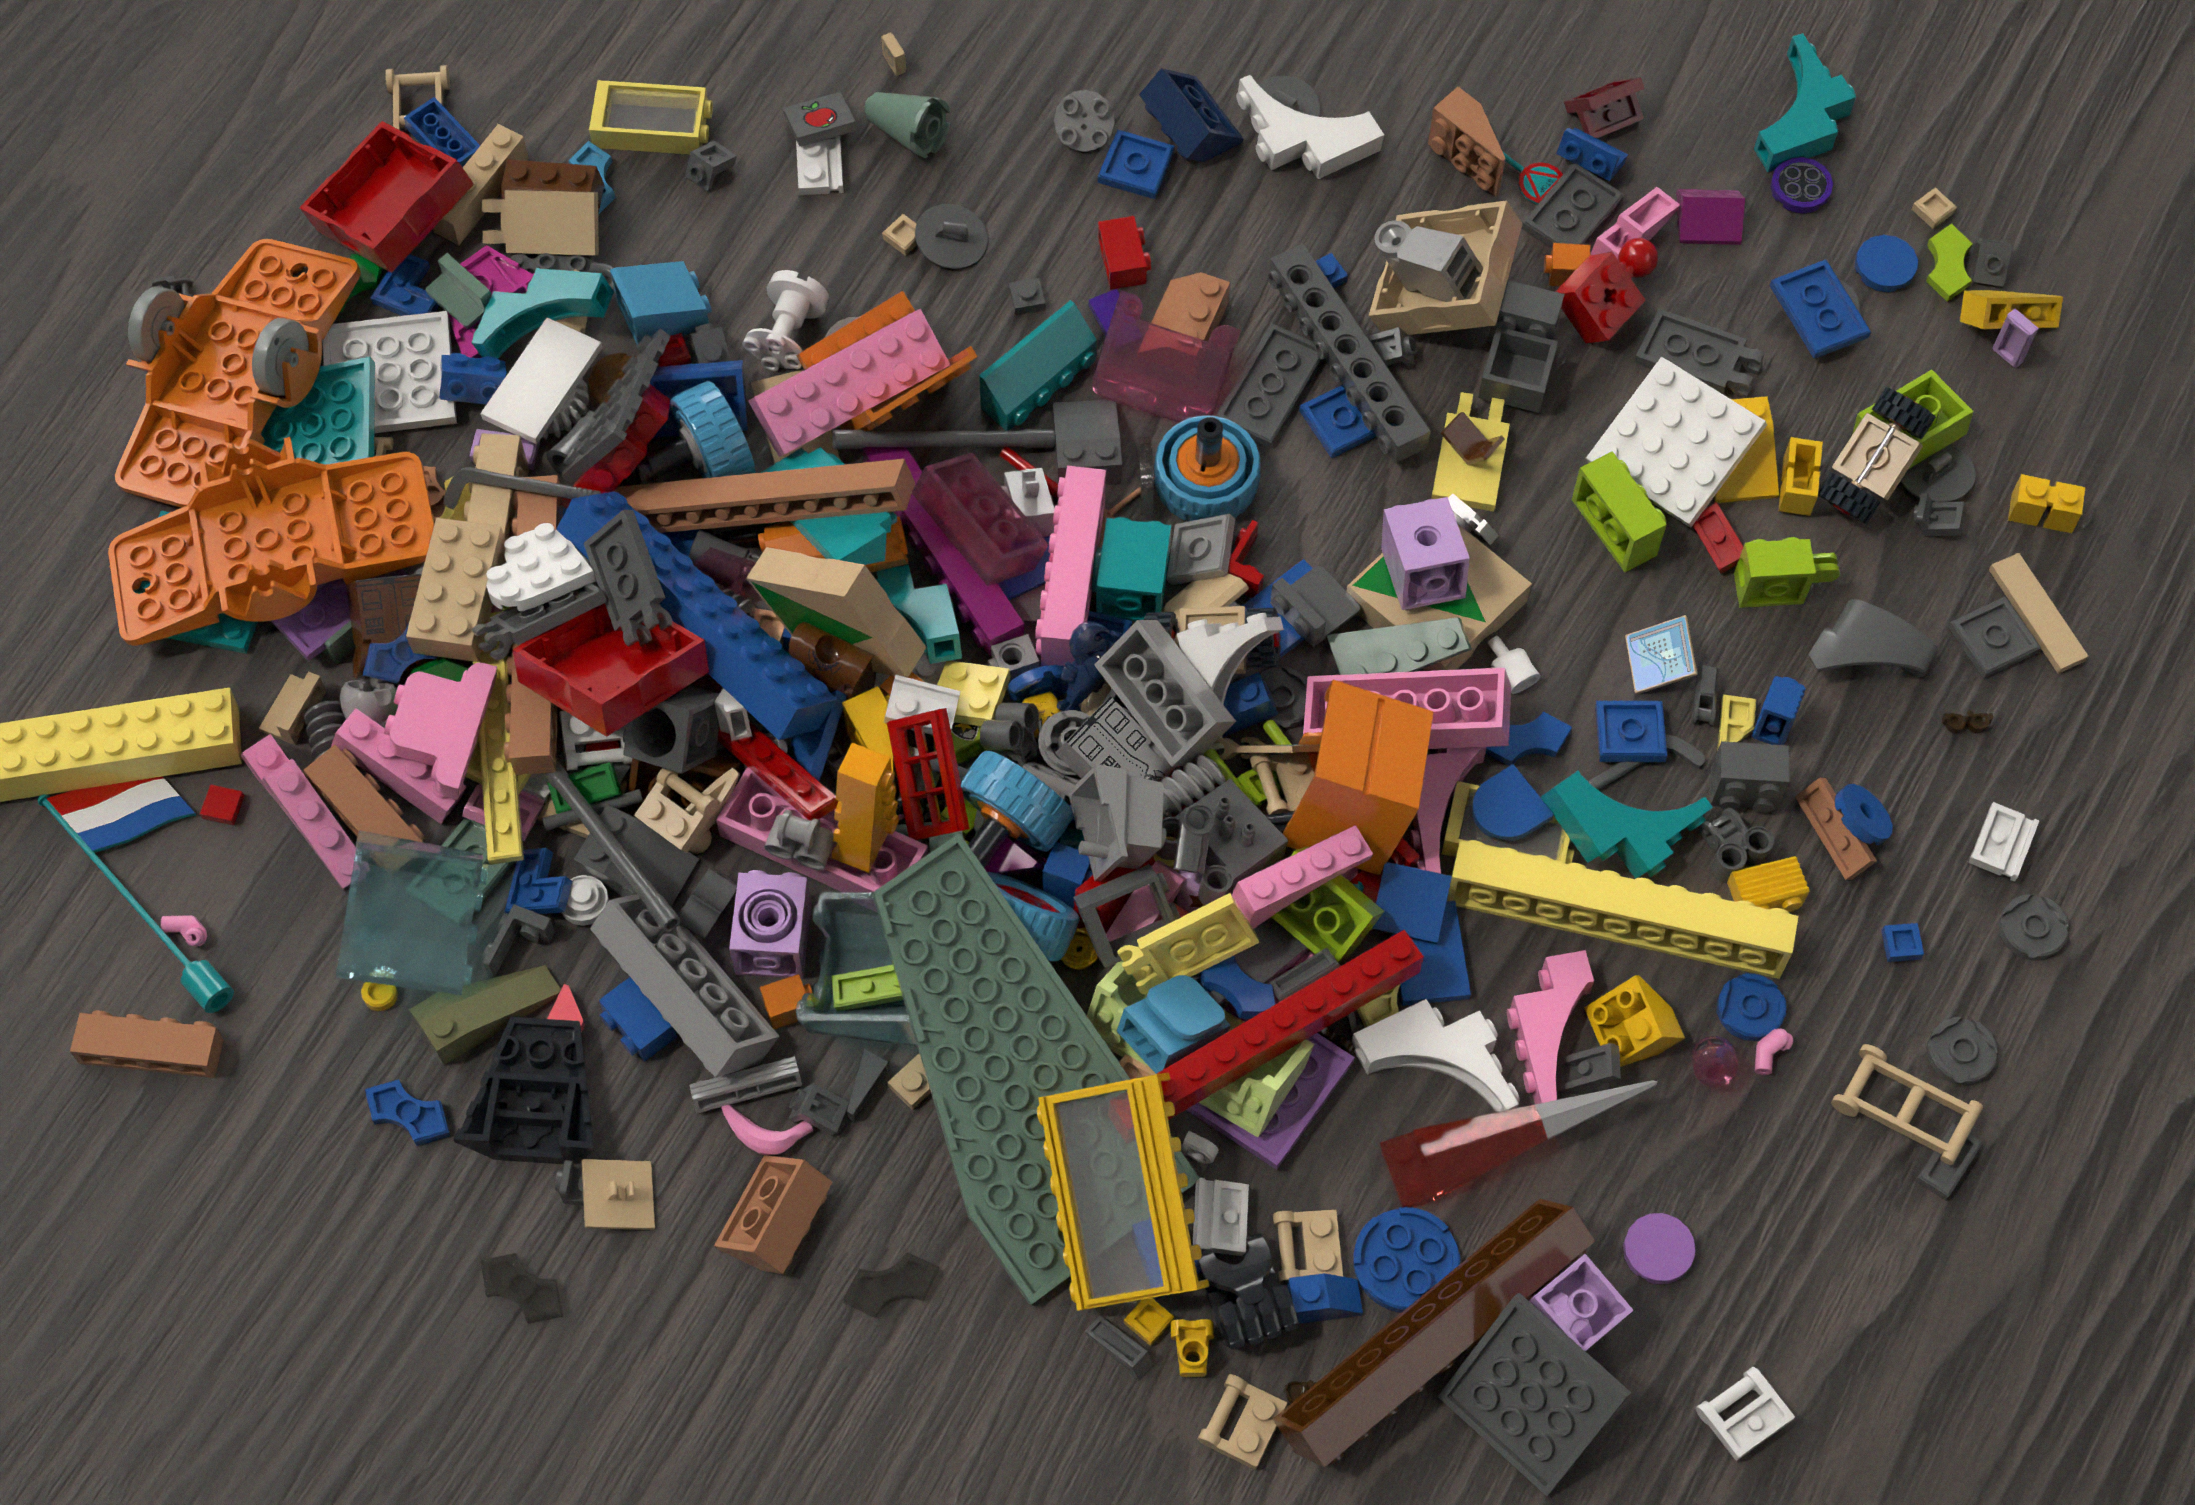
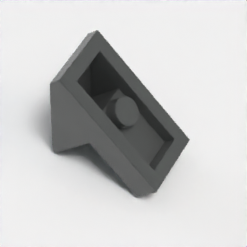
[1556,1043,1621,1094]

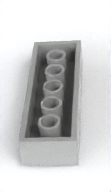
[590,894,780,1078]

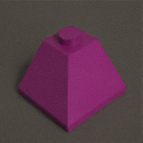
[985,836,1047,876]

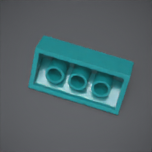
[979,300,1097,431]

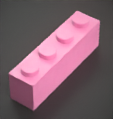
[331,708,466,824]

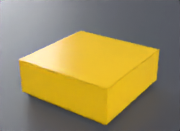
[1124,1298,1174,1346]

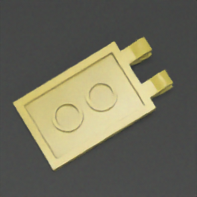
[1431,392,1510,512]
[1117,893,1260,994]

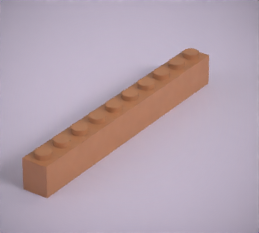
[613,459,915,533]
[504,475,563,775]

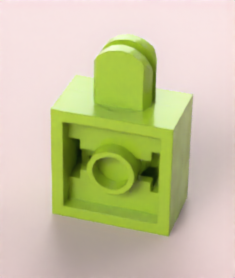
[1734,537,1840,608]

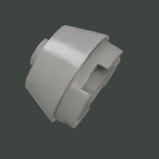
[1038,710,1090,775]

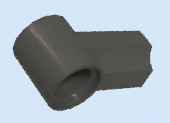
[1173,804,1215,874]

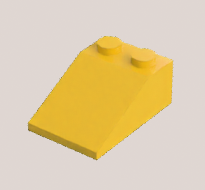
[1714,396,1779,503]
[842,686,896,801]

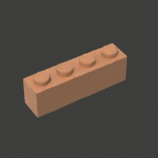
[303,745,425,877]
[70,1010,224,1078]

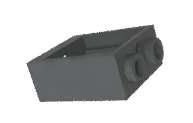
[1074,864,1181,968]

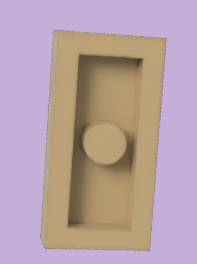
[259,671,326,745]

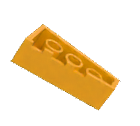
[832,743,899,873]

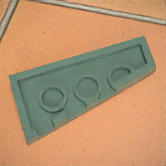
[1326,617,1472,675]

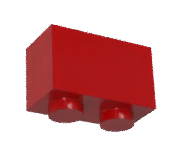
[1098,216,1151,290]

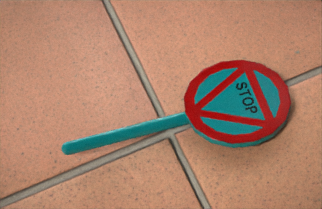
[1503,152,1563,205]

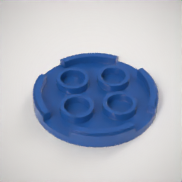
[1353,1207,1460,1313]

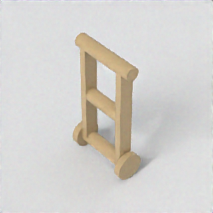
[386,65,450,130]
[1831,1044,1983,1165]

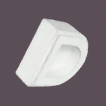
[1181,1131,1219,1164]

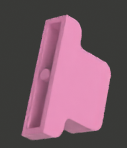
[384,662,497,800]

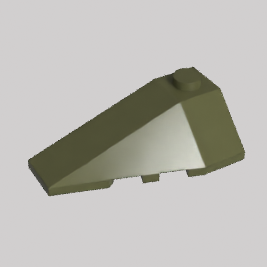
[409,965,561,1066]

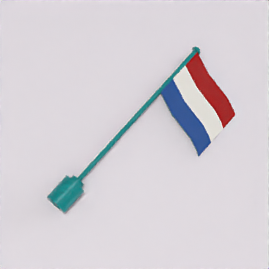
[38,776,234,1013]

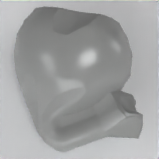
[340,677,398,728]

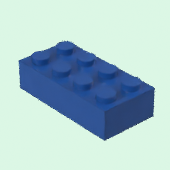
[404,97,480,168]

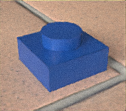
[1315,253,1348,288]
[1881,923,1924,962]

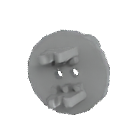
[1054,90,1115,152]

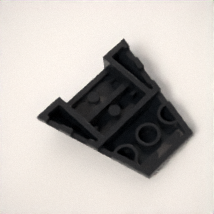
[454,1017,595,1164]

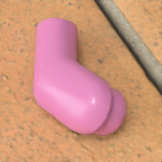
[161,915,207,947]

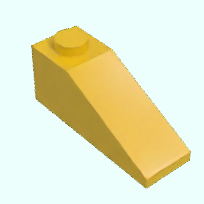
[1960,290,2063,329]

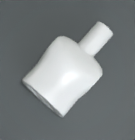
[1488,636,1540,694]

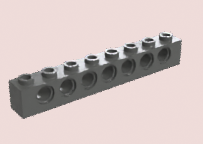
[1268,244,1431,463]

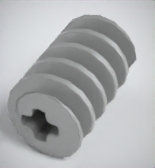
[1161,755,1226,818]

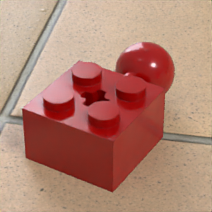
[1555,238,1658,343]

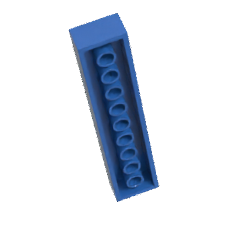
[556,491,837,740]

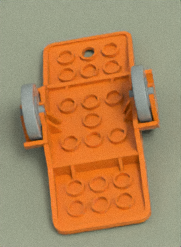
[115,239,361,508]

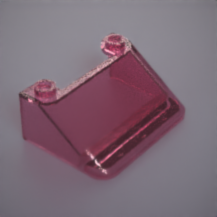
[1092,290,1241,423]

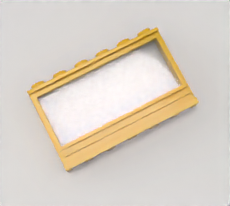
[1037,1073,1209,1311]

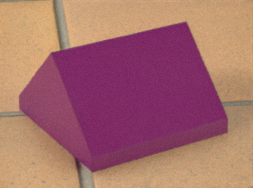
[1676,189,1745,245]

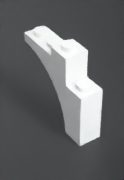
[1236,75,1384,179]
[1177,613,1284,755]
[1352,999,1520,1121]

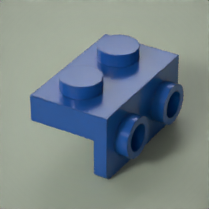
[1556,128,1628,181]
[439,353,506,404]

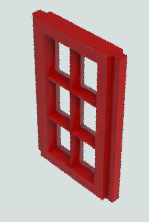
[887,708,970,840]

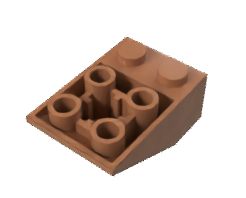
[1428,87,1506,197]

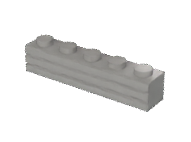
[689,1057,802,1114]

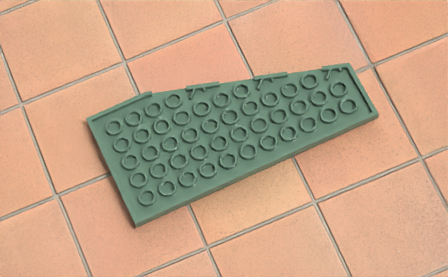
[872,833,1199,1304]

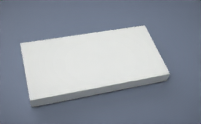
[481,318,603,444]

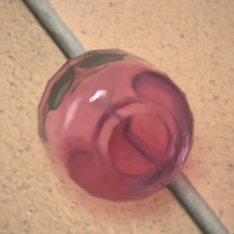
[1691,1036,1738,1087]

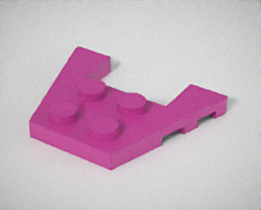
[447,245,534,358]

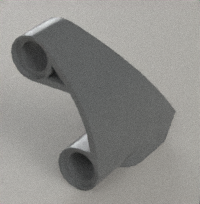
[1808,599,1938,677]

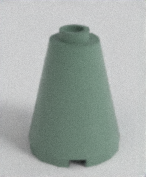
[864,92,951,158]

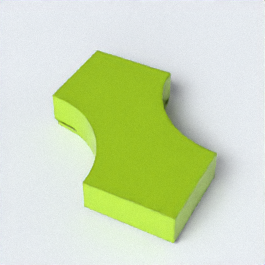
[1926,224,1973,302]

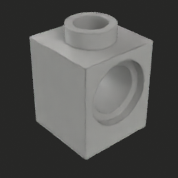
[987,634,1039,683]

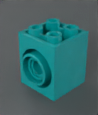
[1092,517,1171,622]

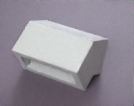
[714,688,752,741]

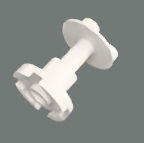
[742,270,829,371]

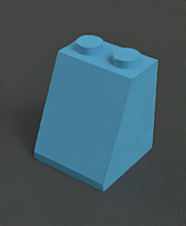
[610,261,712,345]

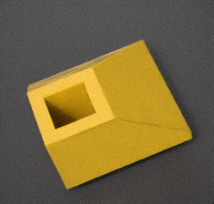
[1584,975,1685,1067]

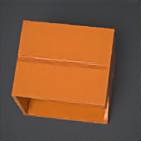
[1282,679,1434,875]

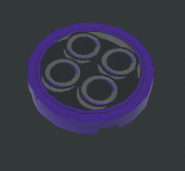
[1770,157,1833,213]

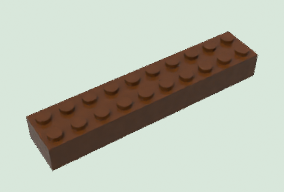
[1272,1198,1595,1467]

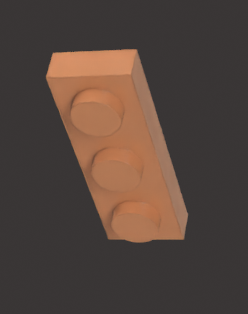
[1795,778,1877,880]

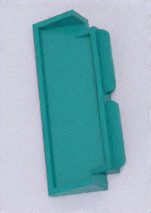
[760,447,897,565]

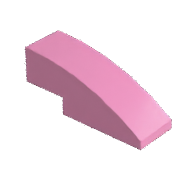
[1591,187,1680,259]
[1106,860,1186,964]

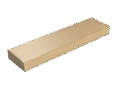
[1989,553,2089,674]

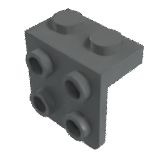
[1270,566,1360,648]

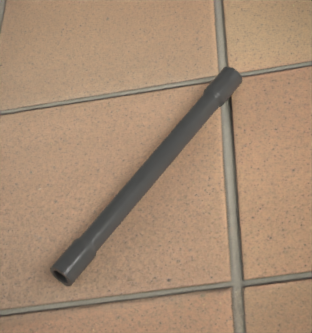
[832,429,1055,449]
[542,759,681,932]

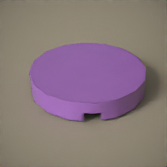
[1623,1213,1695,1284]

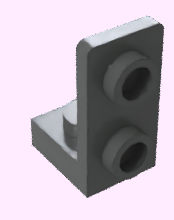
[482,904,555,977]

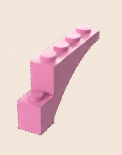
[240,734,371,889]
[1410,747,1486,874]
[1232,825,1373,929]
[1507,950,1594,1136]

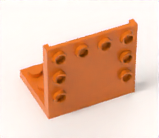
[796,291,978,431]

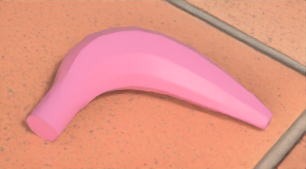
[721,1105,813,1155]

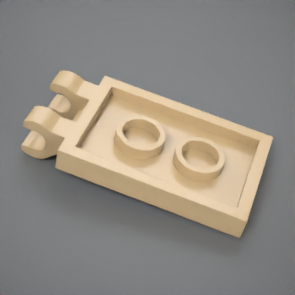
[482,190,599,255]

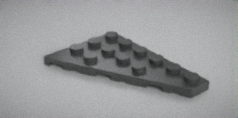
[561,328,670,484]

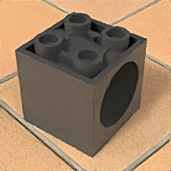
[623,684,720,774]

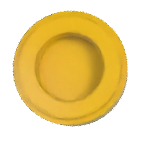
[361,975,398,1011]

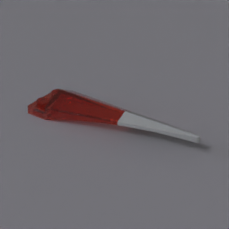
[1379,1080,1658,1207]

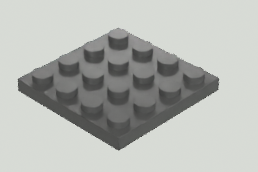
[1437,1293,1631,1496]

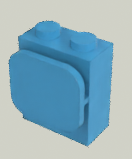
[1117,975,1231,1074]

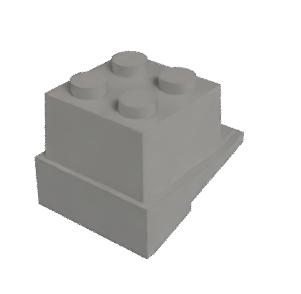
[1069,764,1167,882]

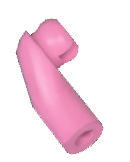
[1755,1029,1793,1075]

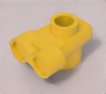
[1171,1319,1214,1377]

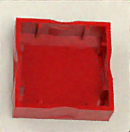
[299,121,474,273]
[512,603,709,737]

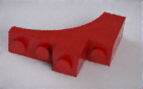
[561,384,670,509]

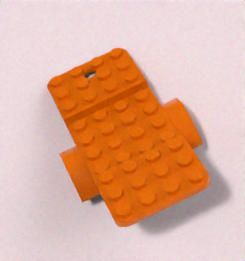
[108,437,435,646]

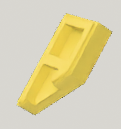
[1717,695,1756,751]

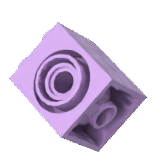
[1381,497,1469,610]
[729,870,812,979]
[1529,1254,1633,1351]

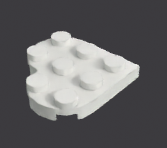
[486,523,596,611]

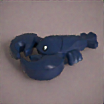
[1057,621,1123,712]

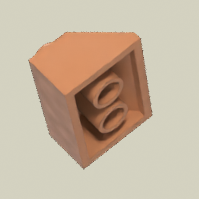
[1137,272,1230,376]
[714,1155,833,1274]

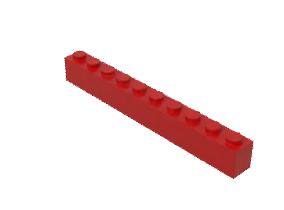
[1108,930,1424,1144]

